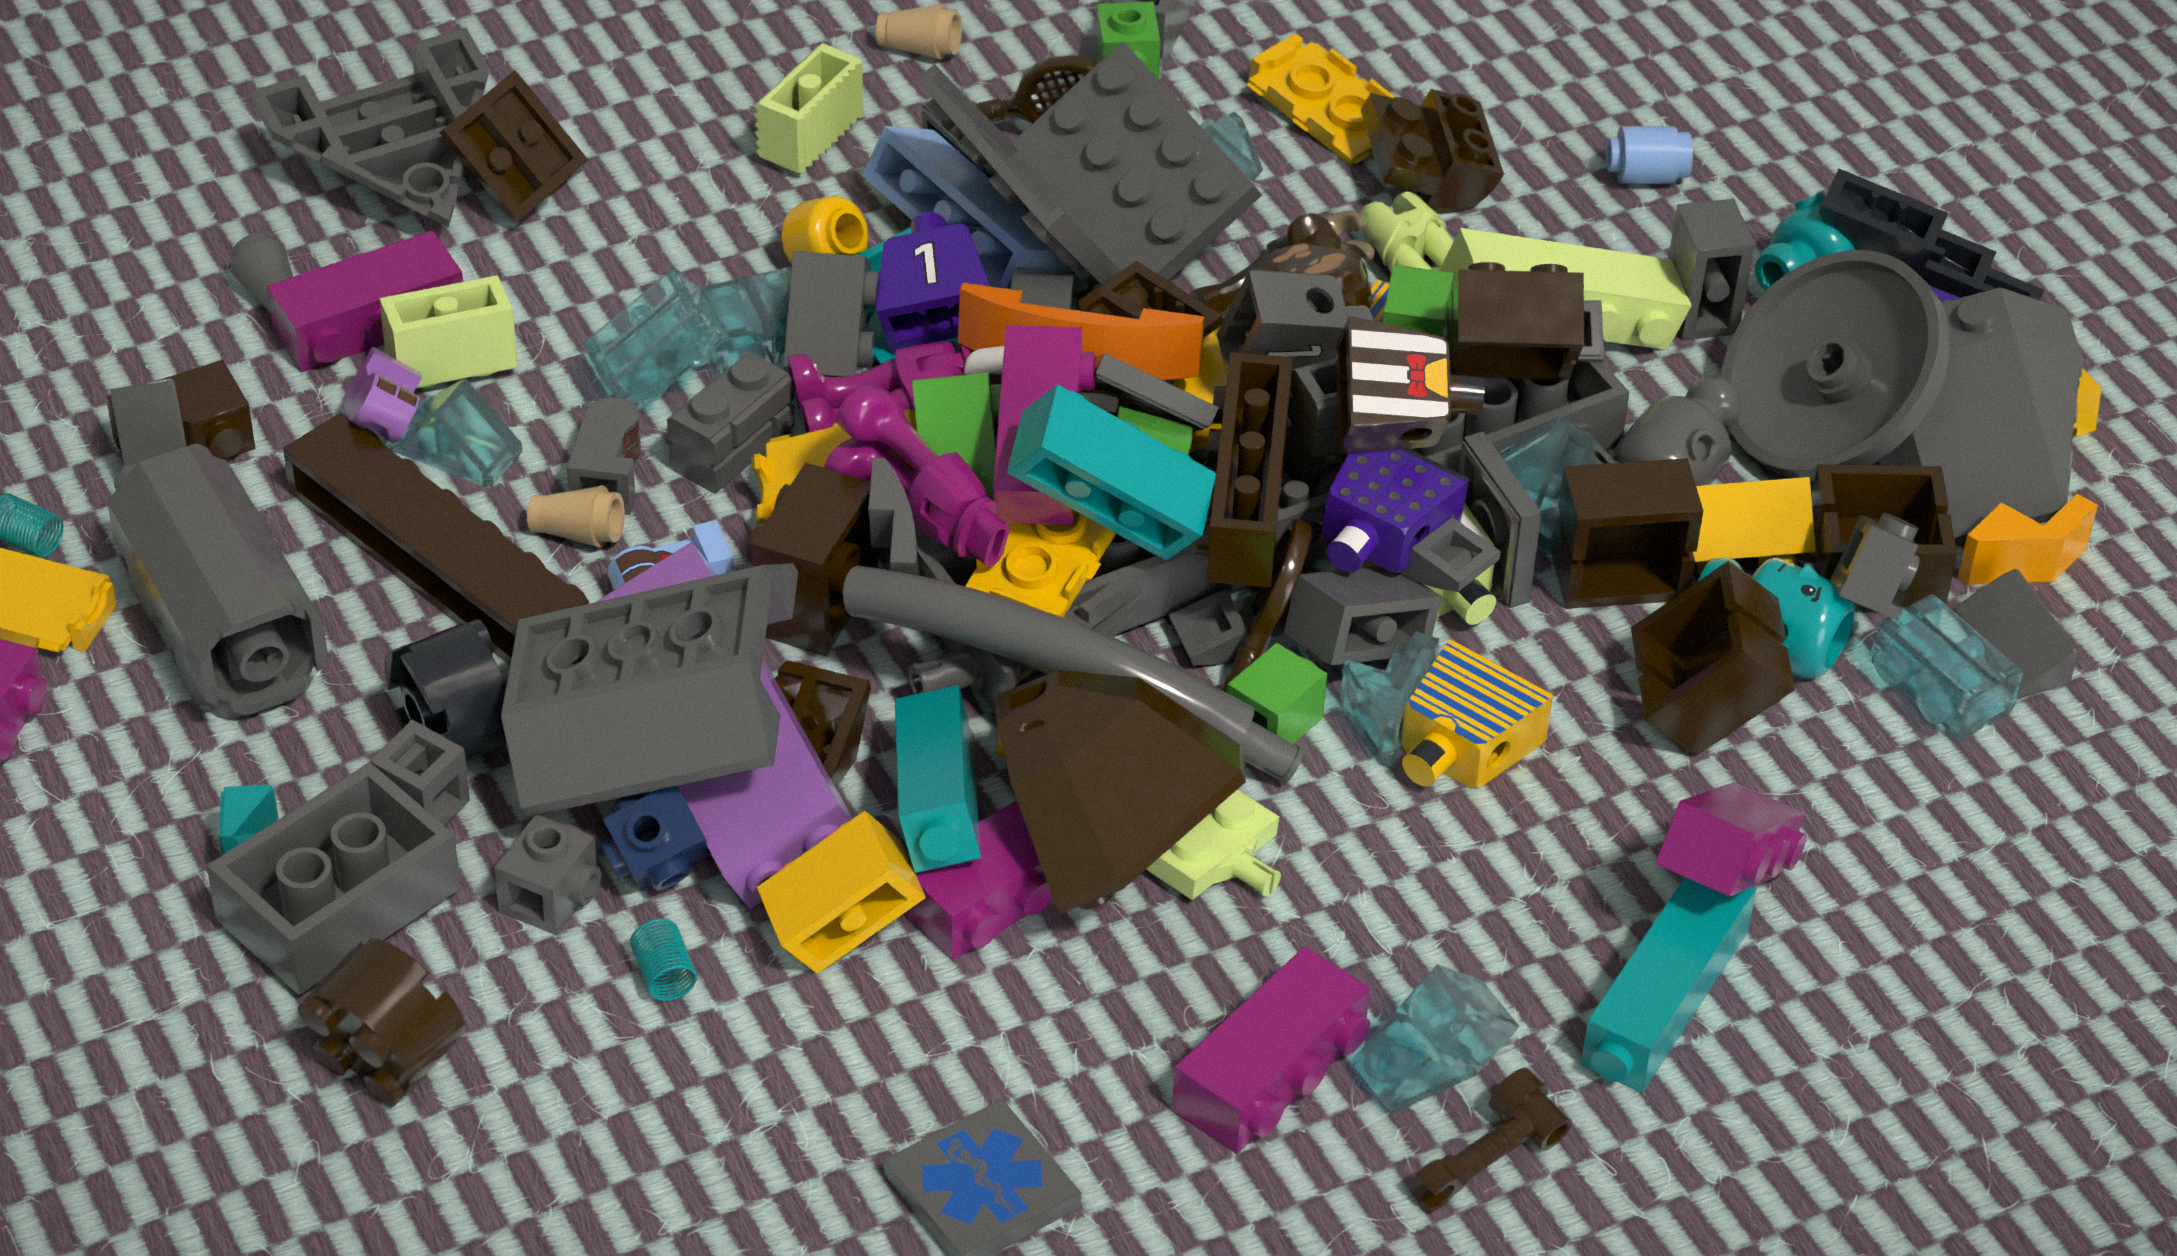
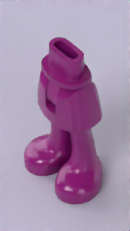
[787,342,974,433]
[824,384,1010,567]

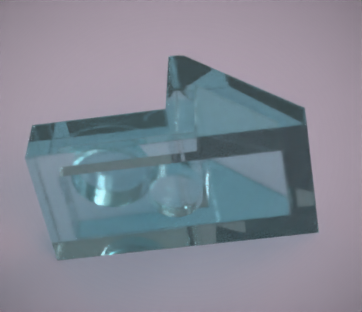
[1341,631,1439,769]

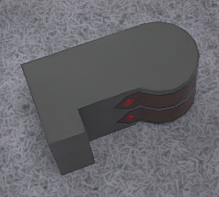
[567,397,641,515]

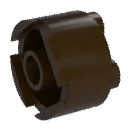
[297,938,465,1107]

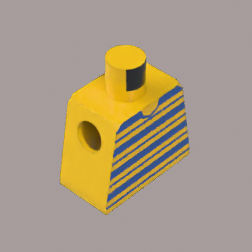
[1401,639,1553,788]

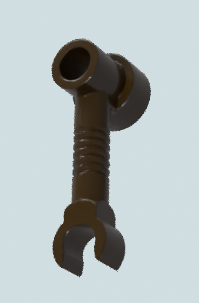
[1411,1067,1572,1213]

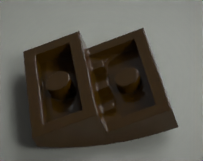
[439,70,589,224]

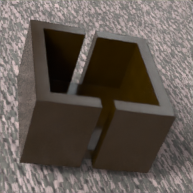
[1447,262,1584,380]
[1551,458,1704,609]
[1811,464,1957,608]
[1631,560,1795,756]

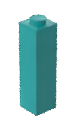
[895,685,981,873]
[1581,877,1757,1093]

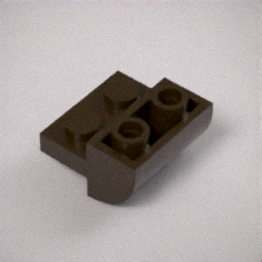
[1361,89,1504,214]

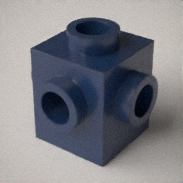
[601,786,711,891]

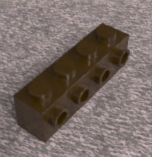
[1196,352,1293,587]

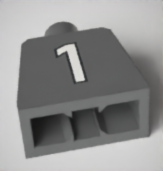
[1217,270,1373,379]

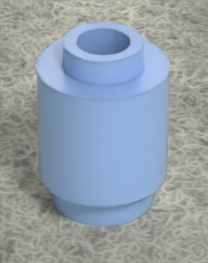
[1606,126,1693,184]

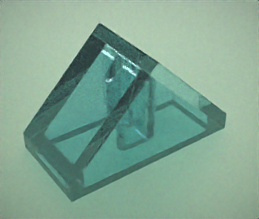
[385,378,523,489]
[1499,417,1597,555]

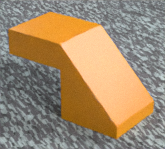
[1957,494,2098,585]

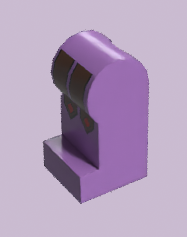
[343,347,422,444]

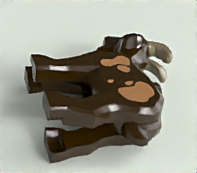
[1190,210,1375,321]

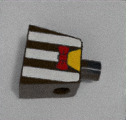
[1335,316,1485,454]

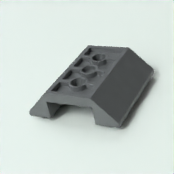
[501,563,798,817]

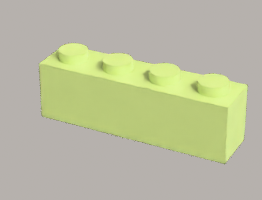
[1439,228,1692,350]

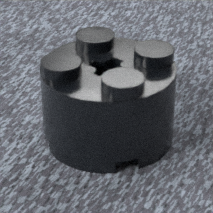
[384,619,509,762]

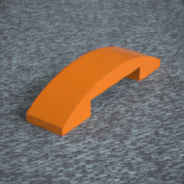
[958,283,1204,380]

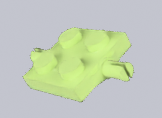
[1146,790,1281,900]

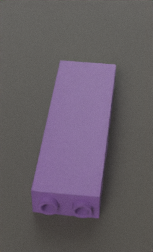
[596,541,853,909]

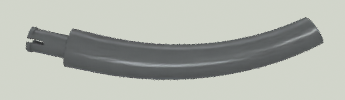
[843,566,1305,785]

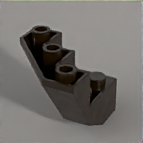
[996,670,1246,914]

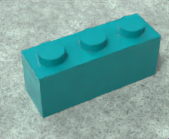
[1007,384,1216,561]

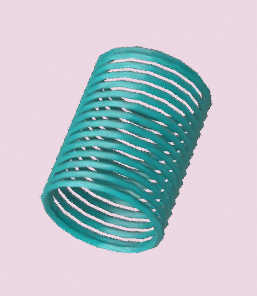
[0,493,64,558]
[630,918,697,1001]

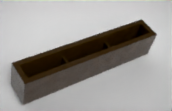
[283,412,589,665]

